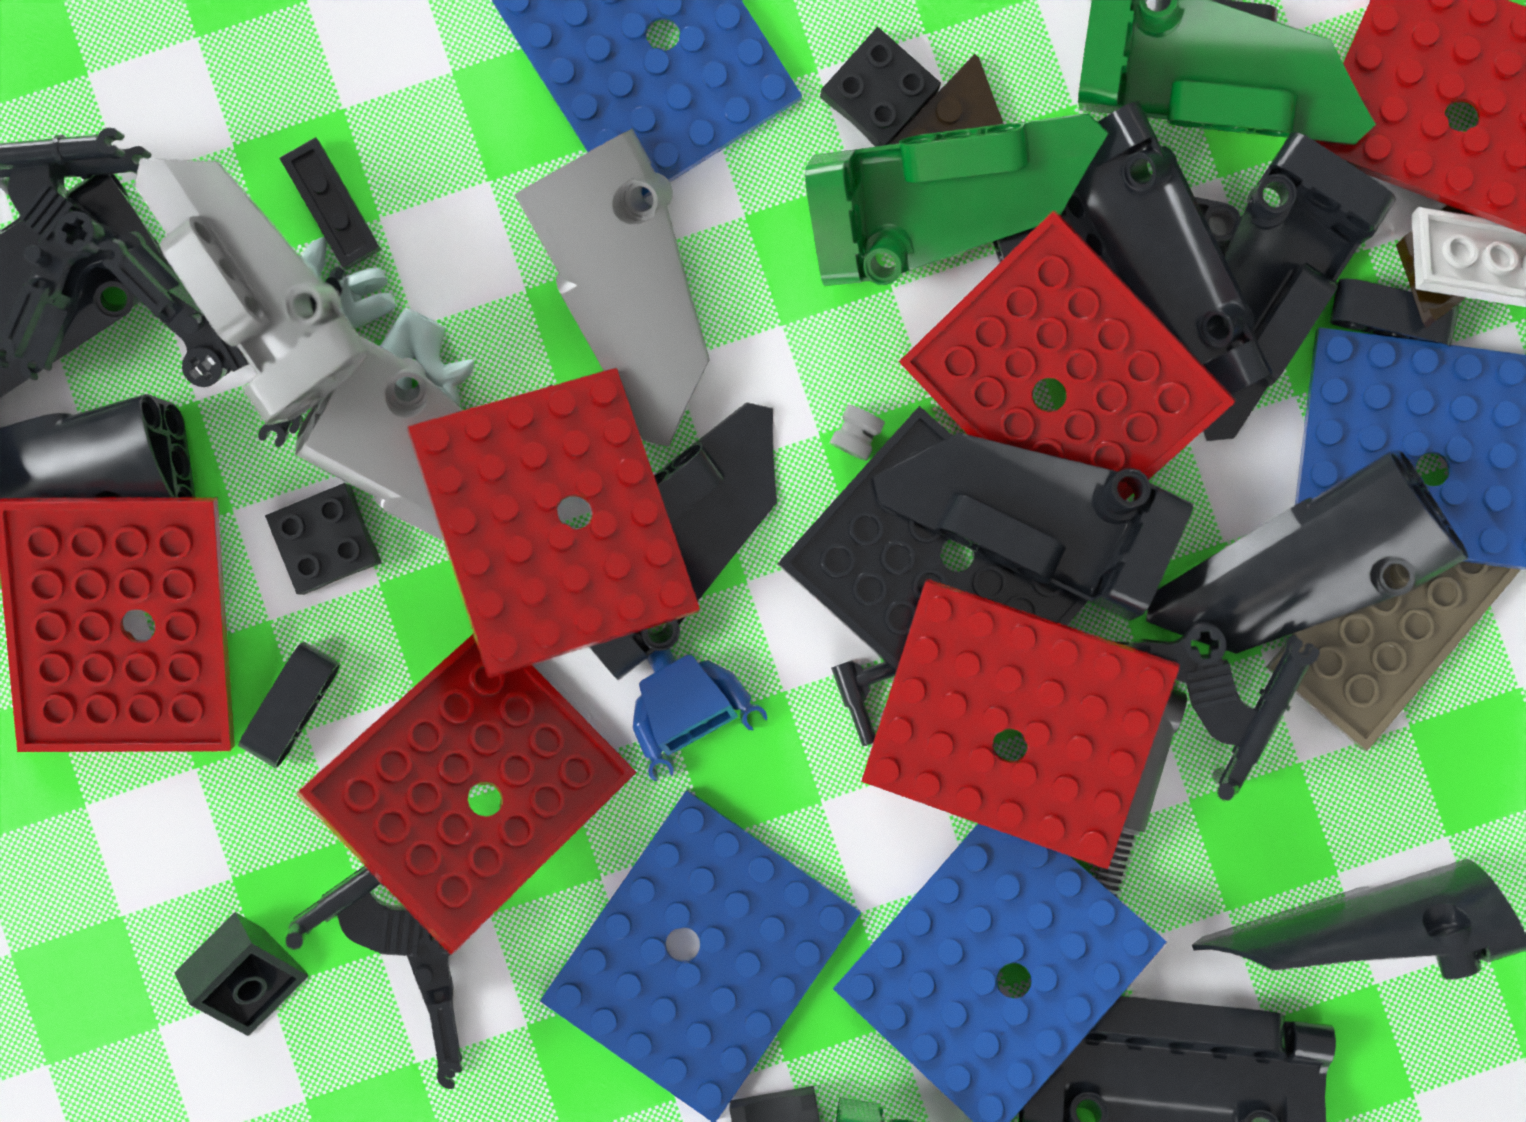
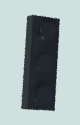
[279,137,382,270]

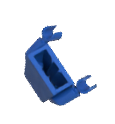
[632,648,767,781]

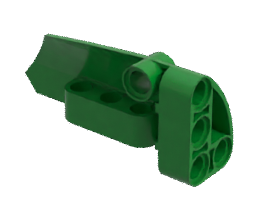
[805,113,1108,287]

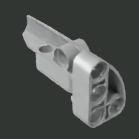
[514,128,710,447]
[134,158,369,425]
[295,334,463,541]

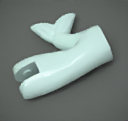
[301,237,396,329]
[380,307,475,406]

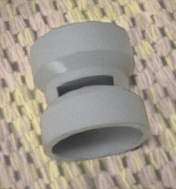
[829,404,885,461]

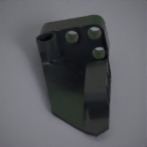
[1203,132,1397,442]
[0,394,196,498]
[589,402,777,681]
[872,432,1194,621]
[1146,450,1469,654]
[1192,859,1526,980]

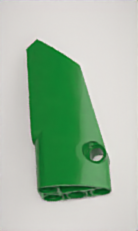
[1078,0,1376,145]

